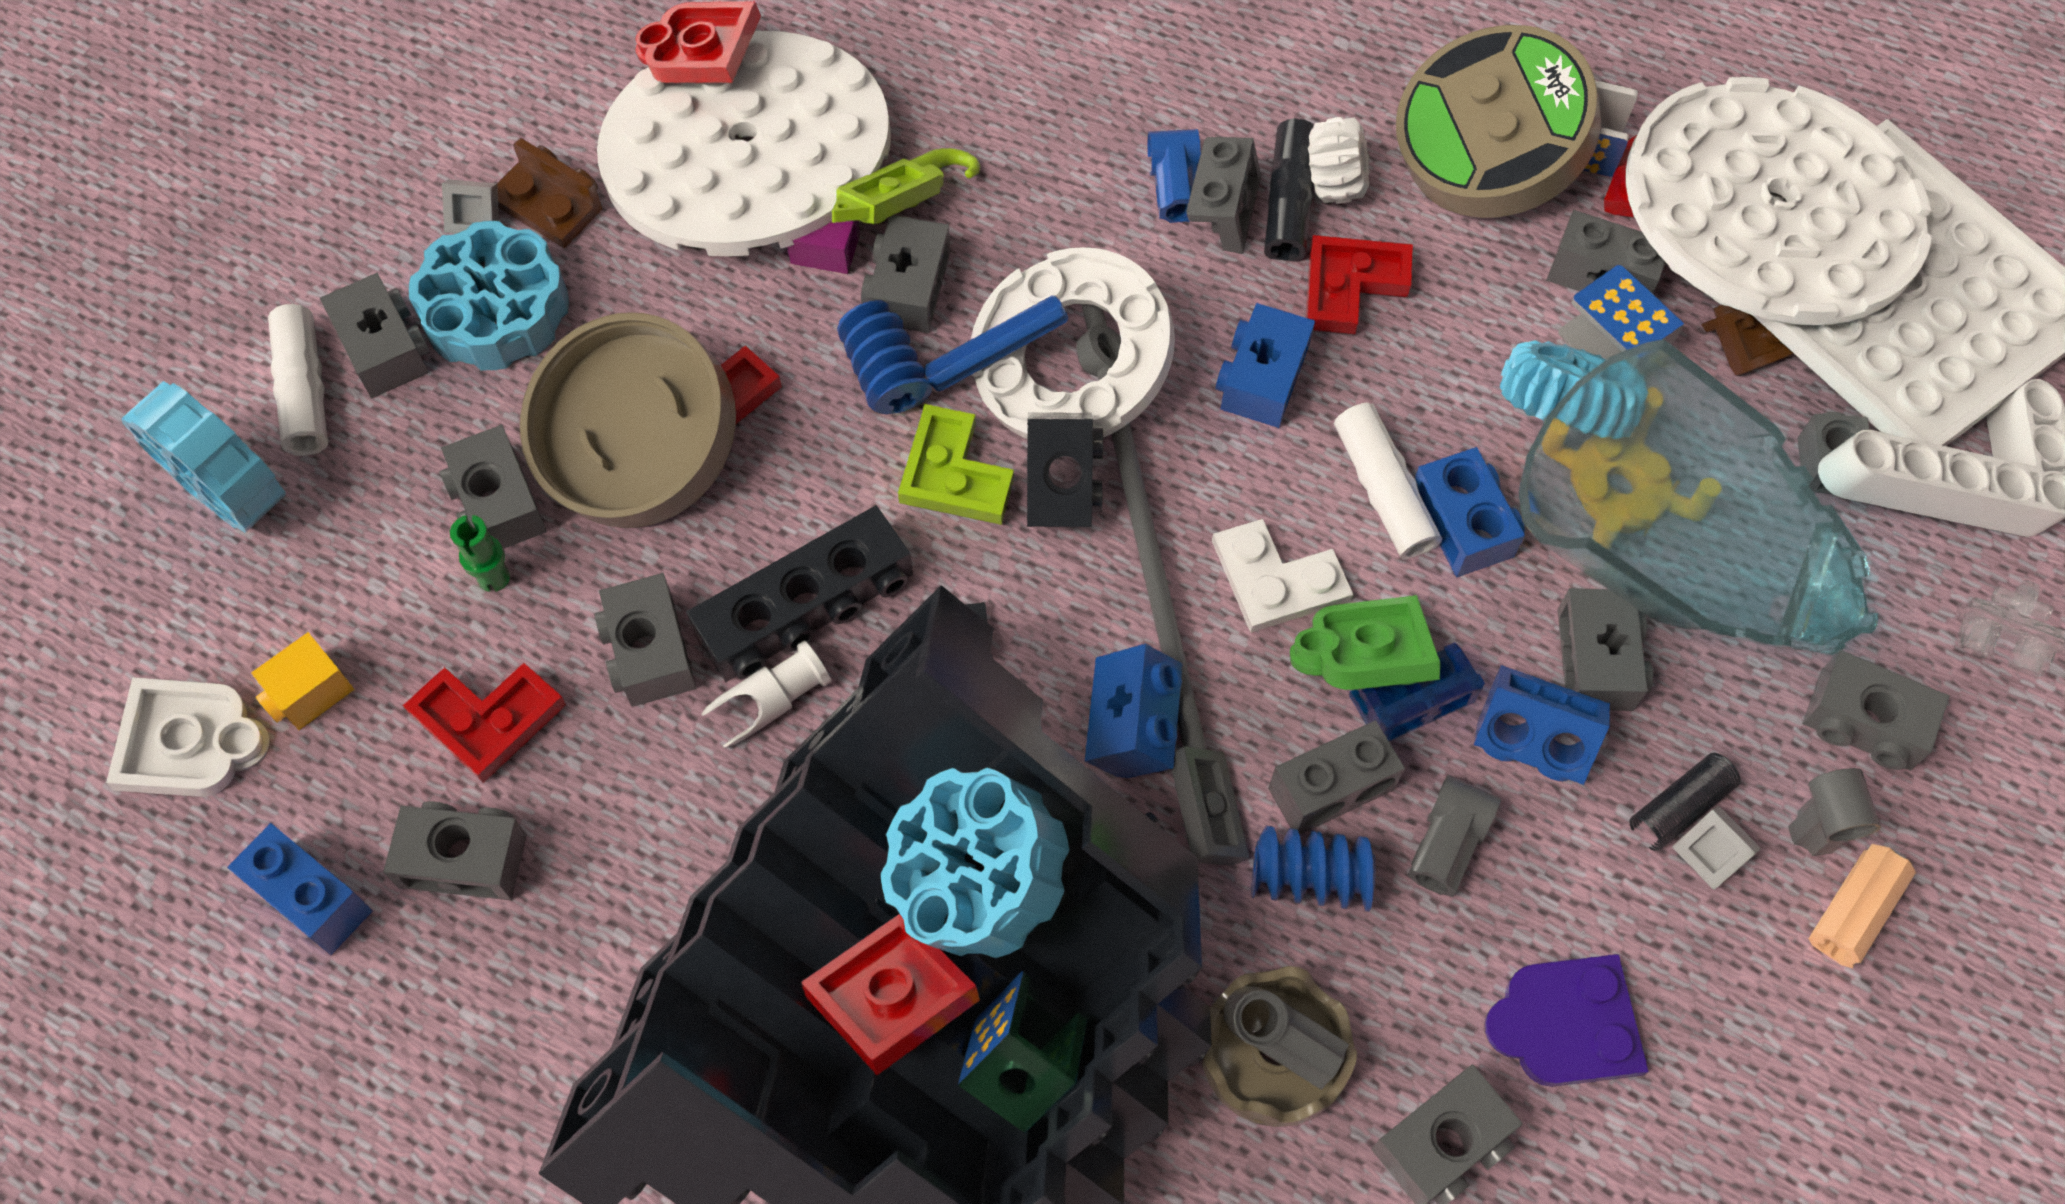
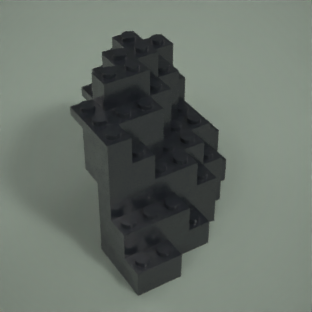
[538,585,1212,1204]

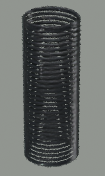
[1629,752,1741,851]

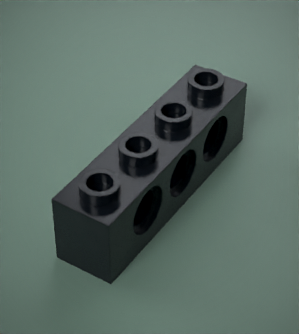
[686,505,913,683]

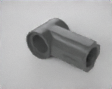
[1788,768,1881,856]
[1407,774,1501,897]
[1224,986,1349,1090]

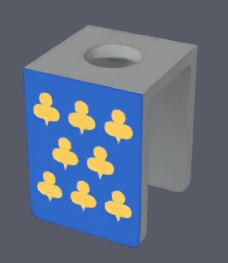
[1558,265,1684,377]

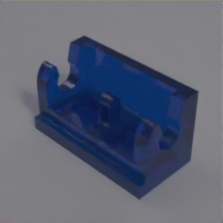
[1349,642,1485,741]

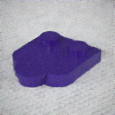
[1484,954,1649,1087]

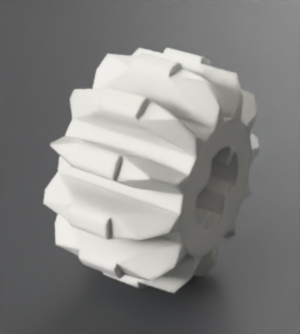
[1308,117,1370,204]

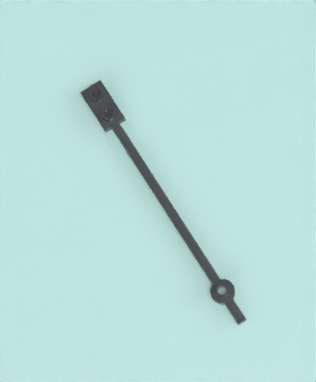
[1076,304,1249,866]

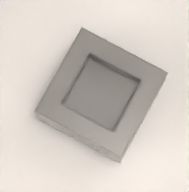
[442,179,499,234]
[1672,806,1761,890]

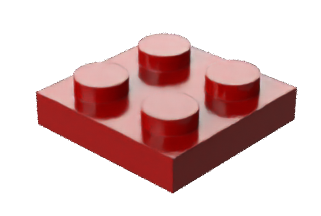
[801,914,980,1075]

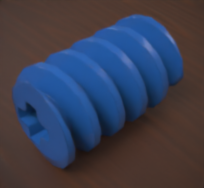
[837,300,932,415]
[1251,825,1376,912]

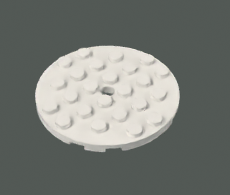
[597,31,891,257]
[1626,77,1932,325]

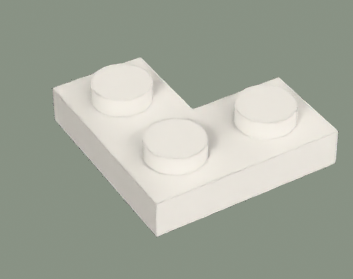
[1212,519,1353,633]

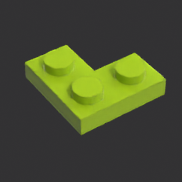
[898,404,1014,525]

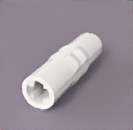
[268,304,328,456]
[1334,403,1442,560]

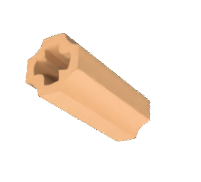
[1808,844,1916,968]

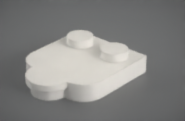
[106,677,270,797]

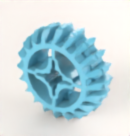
[1499,340,1648,438]

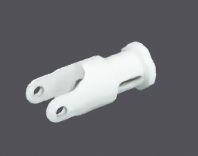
[701,641,832,748]

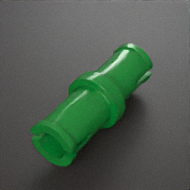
[450,515,510,592]

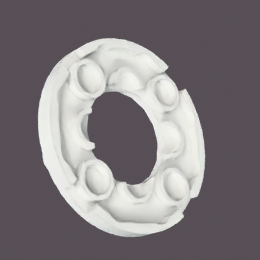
[971,247,1175,439]

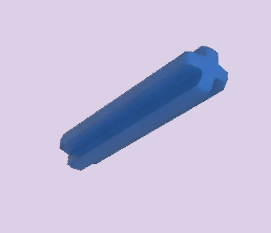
[924,295,1068,391]

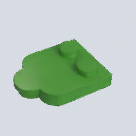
[1290,595,1440,690]

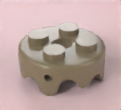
[1201,966,1357,1127]

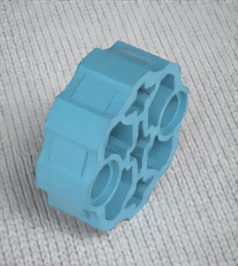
[409,221,569,370]
[122,381,286,533]
[881,768,1069,958]

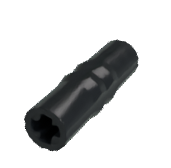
[1264,118,1314,262]

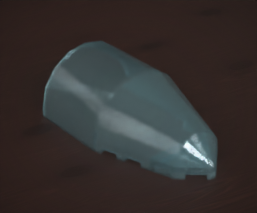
[1518,339,1879,655]

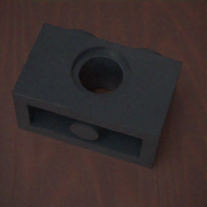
[1027,412,1103,527]

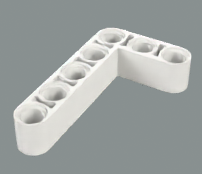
[1818,379,2065,537]

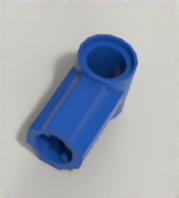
[1147,129,1201,223]

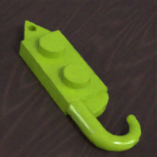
[832,148,981,224]

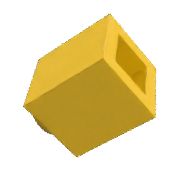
[251,632,355,731]

